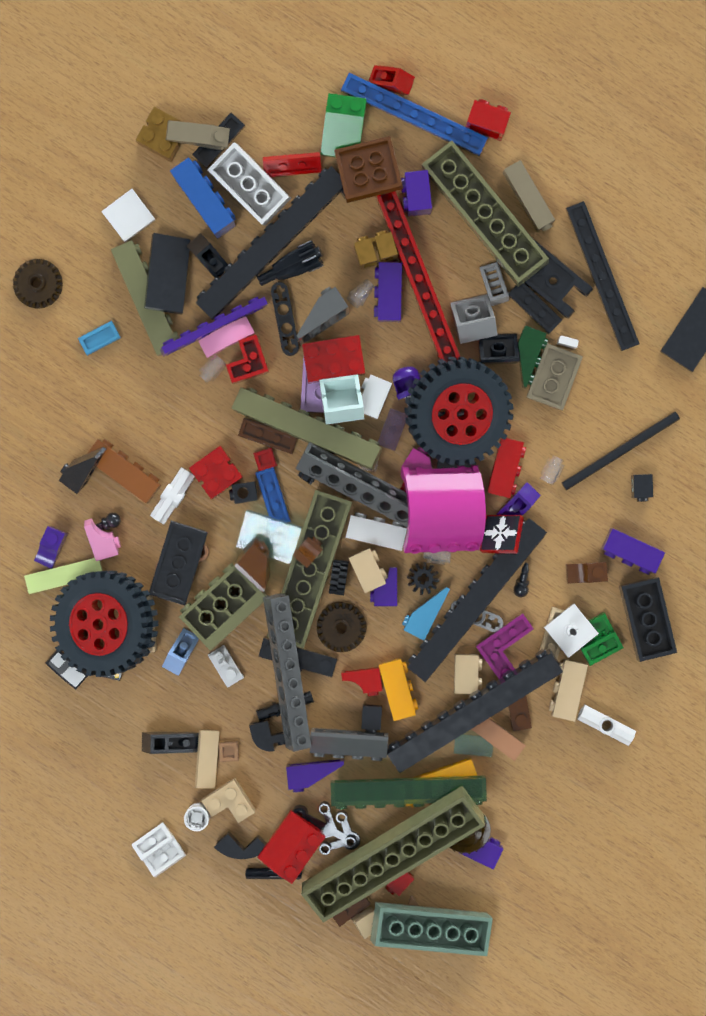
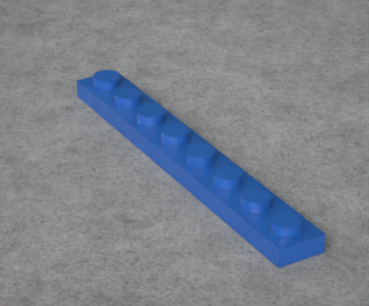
[341,73,488,156]

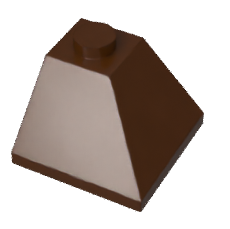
[235,538,270,592]

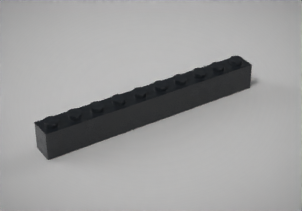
[195,166,343,320]
[407,518,547,683]
[387,648,563,773]

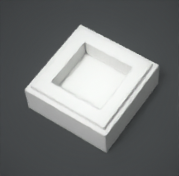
[557,336,579,349]

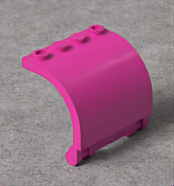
[401,465,486,554]

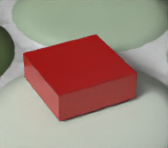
[253,448,277,471]

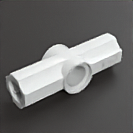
[150,467,195,524]
[577,704,636,746]

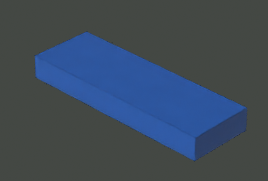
[255,467,291,527]

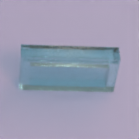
[454,734,493,757]

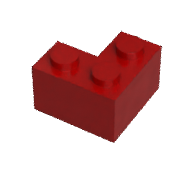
[226,335,269,385]

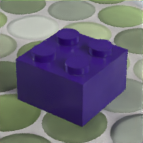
[401,170,432,217]

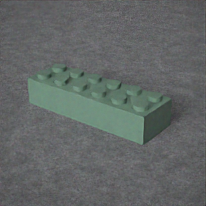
[370,902,493,956]

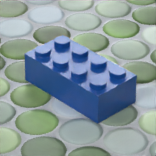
[170,157,236,239]

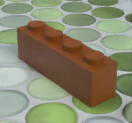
[87,439,161,504]

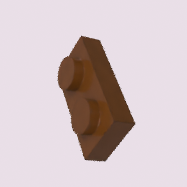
[508,696,532,731]
[332,897,370,927]

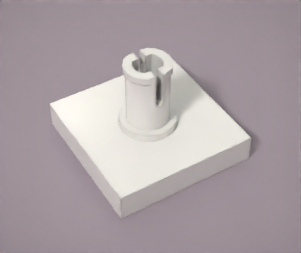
[544,603,599,658]

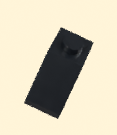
[187,233,228,278]

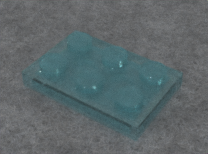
[236,510,302,564]

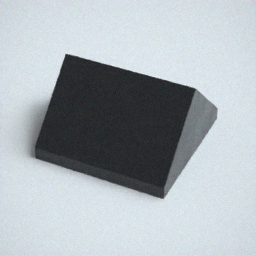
[478,334,520,365]

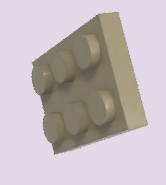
[526,343,583,411]

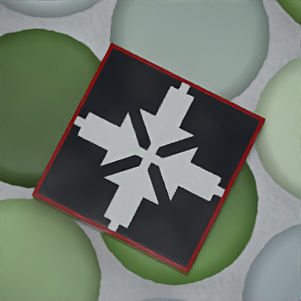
[480,515,524,554]

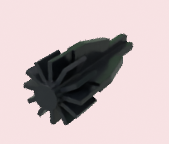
[257,240,324,286]

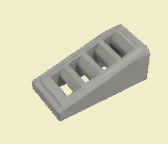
[479,262,509,306]

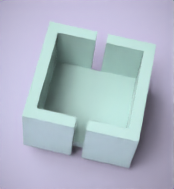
[319,374,364,425]

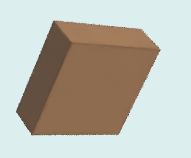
[219,741,239,762]

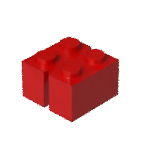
[466,99,511,141]
[189,446,244,500]

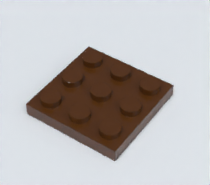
[334,136,403,203]

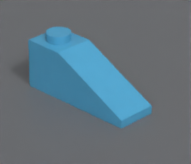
[402,587,450,640]

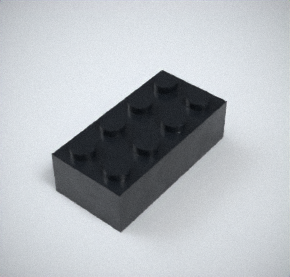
[619,577,677,662]

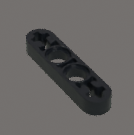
[271,282,299,356]

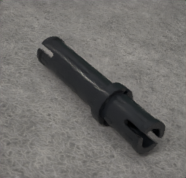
[256,691,314,722]

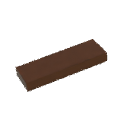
[238,418,298,454]

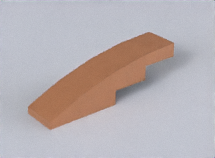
[461,698,526,761]

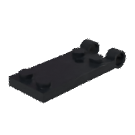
[524,238,593,319]

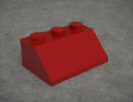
[257,810,326,884]

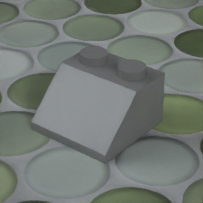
[450,294,498,344]

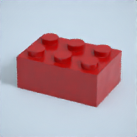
[302,335,365,384]

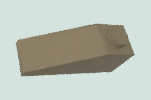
[165,120,230,151]

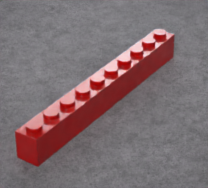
[375,191,460,362]

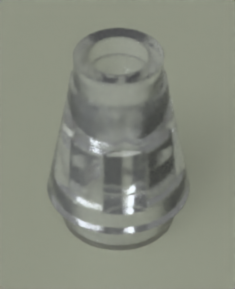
[347,279,374,308]

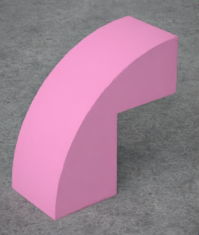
[199,316,254,358]

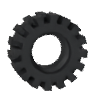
[329,559,349,596]

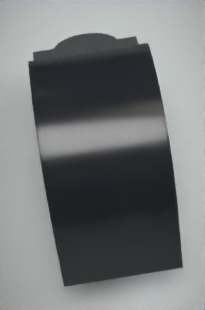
[249,719,285,752]

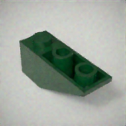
[518,325,548,389]

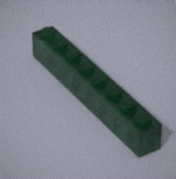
[331,775,487,809]

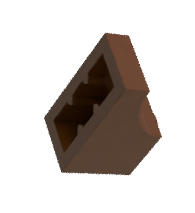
[292,537,323,568]
[566,562,608,584]

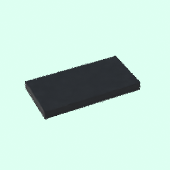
[144,233,191,315]
[660,287,706,372]
[149,520,208,606]

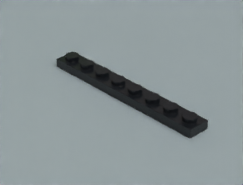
[566,201,640,351]

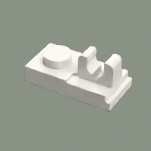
[208,645,244,688]

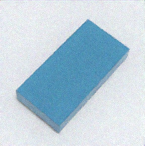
[78,321,121,356]

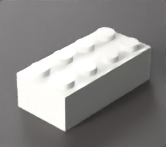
[208,142,292,226]

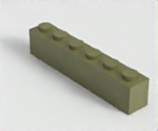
[111,240,179,356]

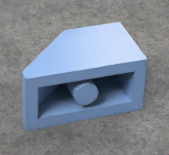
[162,628,199,676]

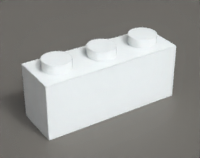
[346,512,407,551]

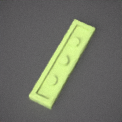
[24,558,103,594]

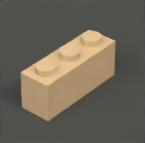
[549,659,588,722]

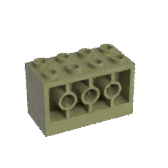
[179,563,268,651]

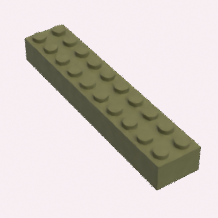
[301,786,485,923]

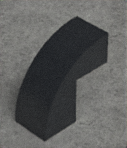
[214,831,267,859]

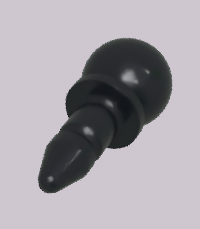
[96,513,121,530]
[513,563,529,598]

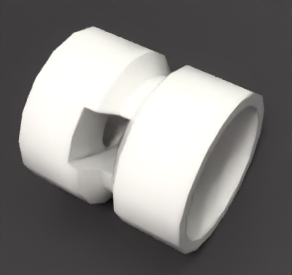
[184,803,211,831]

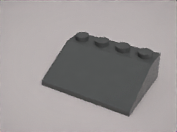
[297,287,349,345]

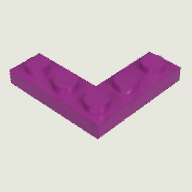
[476,613,534,679]

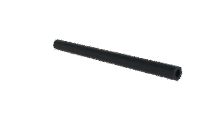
[561,412,680,491]

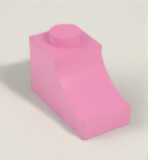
[84,518,121,561]

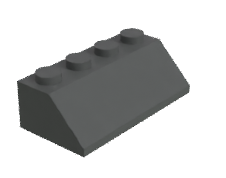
[310,728,388,761]

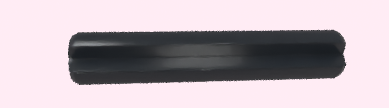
[245,868,302,880]

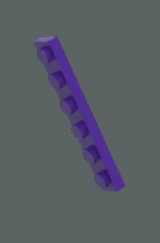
[160,297,268,357]

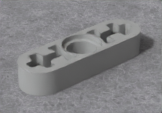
[450,601,503,632]

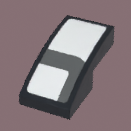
[45,650,88,690]

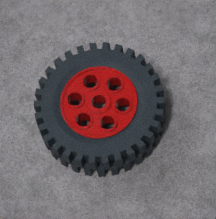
[404,357,513,466]
[50,571,159,677]

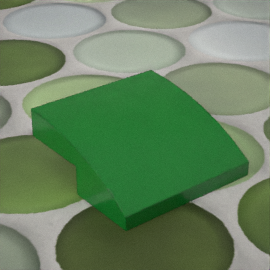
[580,612,624,666]

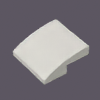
[132,822,186,877]

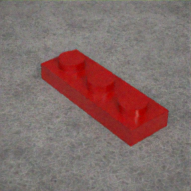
[263,152,322,177]

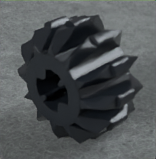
[407,562,439,595]

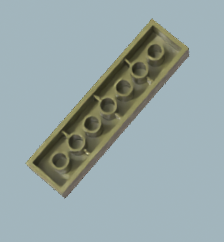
[422,140,549,287]
[267,490,352,649]

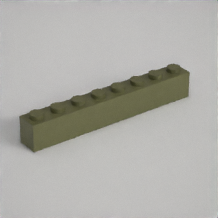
[232,387,383,471]

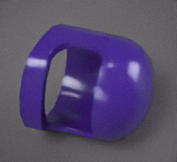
[393,366,421,400]

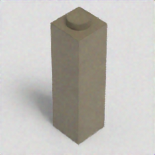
[503,160,555,232]

